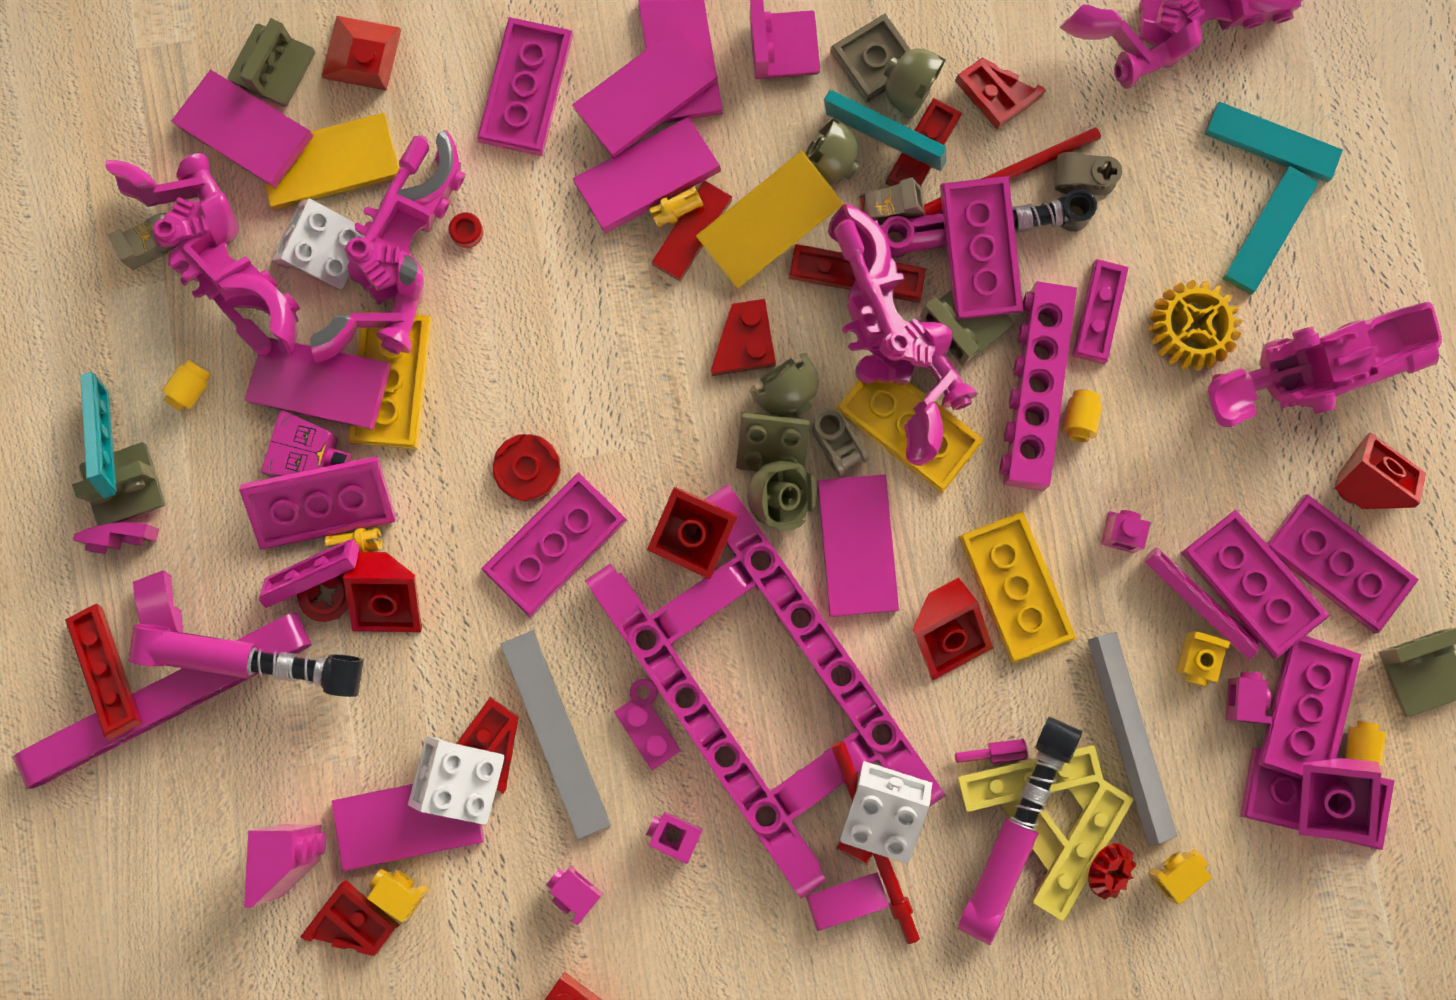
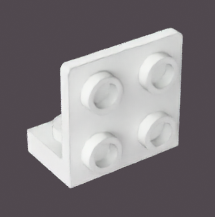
[271,198,364,289]
[408,736,504,824]
[840,761,932,863]

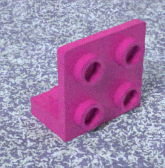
[750,0,820,79]

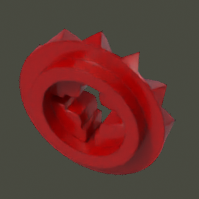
[297,574,349,622]
[1088,843,1137,900]

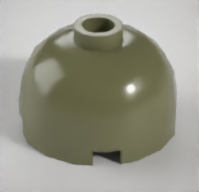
[883,48,946,118]
[805,117,860,186]
[749,353,819,417]
[747,461,817,531]

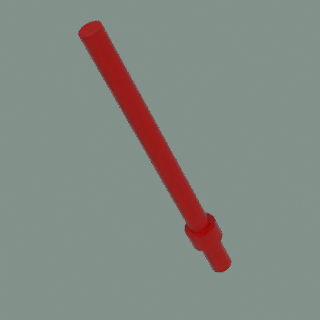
[924,127,1101,216]
[831,741,920,944]

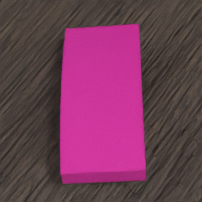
[73,522,159,554]
[133,570,183,632]
[806,872,890,931]

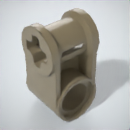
[1054,152,1123,196]
[812,409,869,477]

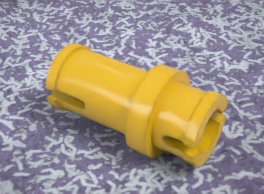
[649,186,704,228]
[325,528,382,552]

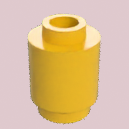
[161,359,211,412]
[1062,389,1103,443]
[1345,721,1387,766]

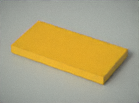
[264,113,400,211]
[696,150,844,289]
[348,310,431,449]
[835,380,984,494]
[958,511,1077,664]

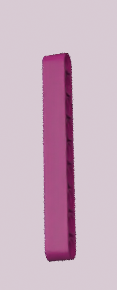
[12,613,312,789]

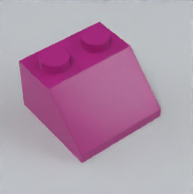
[1299,758,1382,844]

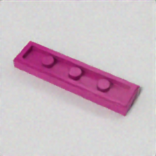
[1145,547,1258,660]

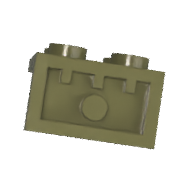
[920,291,1014,366]
[1378,627,1456,717]

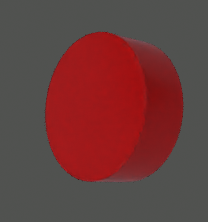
[449,212,484,248]
[836,841,873,865]

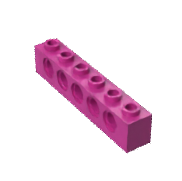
[999,281,1077,491]

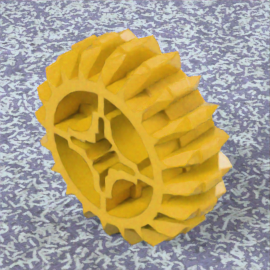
[1148,279,1243,371]

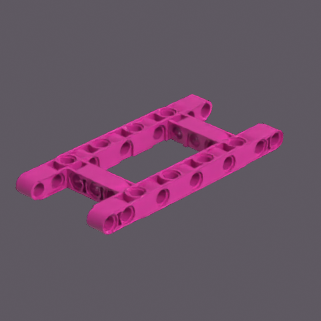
[585,484,945,899]

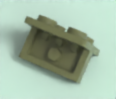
[228,18,315,106]
[736,412,810,471]
[72,442,165,526]

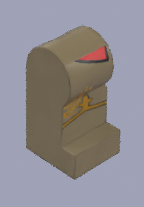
[858,178,925,225]
[108,213,181,270]

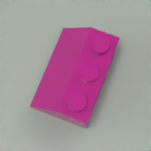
[244,824,326,908]

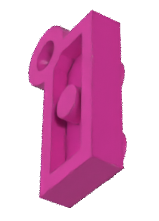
[614,679,681,771]

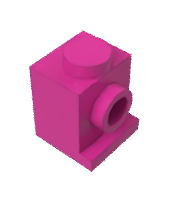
[1101,510,1151,553]
[1225,672,1272,724]
[646,811,703,864]
[546,866,603,925]

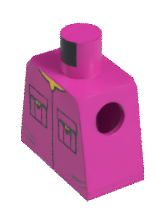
[261,410,351,478]

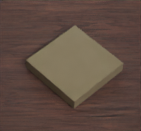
[830,13,911,103]

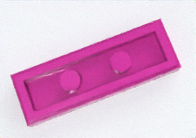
[1072,259,1129,364]
[259,539,359,608]

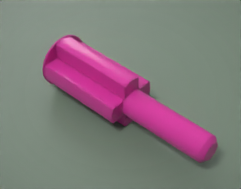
[954,739,1028,764]

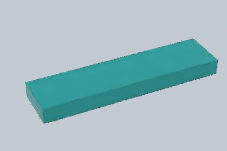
[824,90,946,172]
[1204,102,1343,183]
[1223,166,1319,295]
[80,371,116,498]

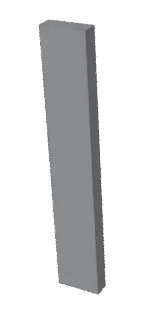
[501,630,611,839]
[1088,632,1177,846]

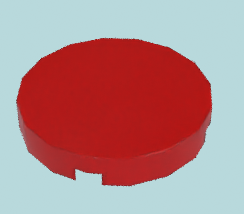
[493,434,561,502]

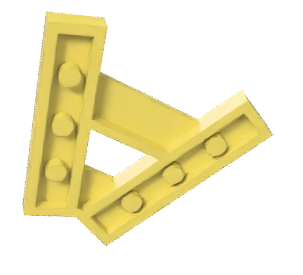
[956,745,1134,922]

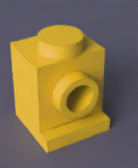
[1176,631,1230,687]
[1147,849,1212,905]
[367,868,429,923]

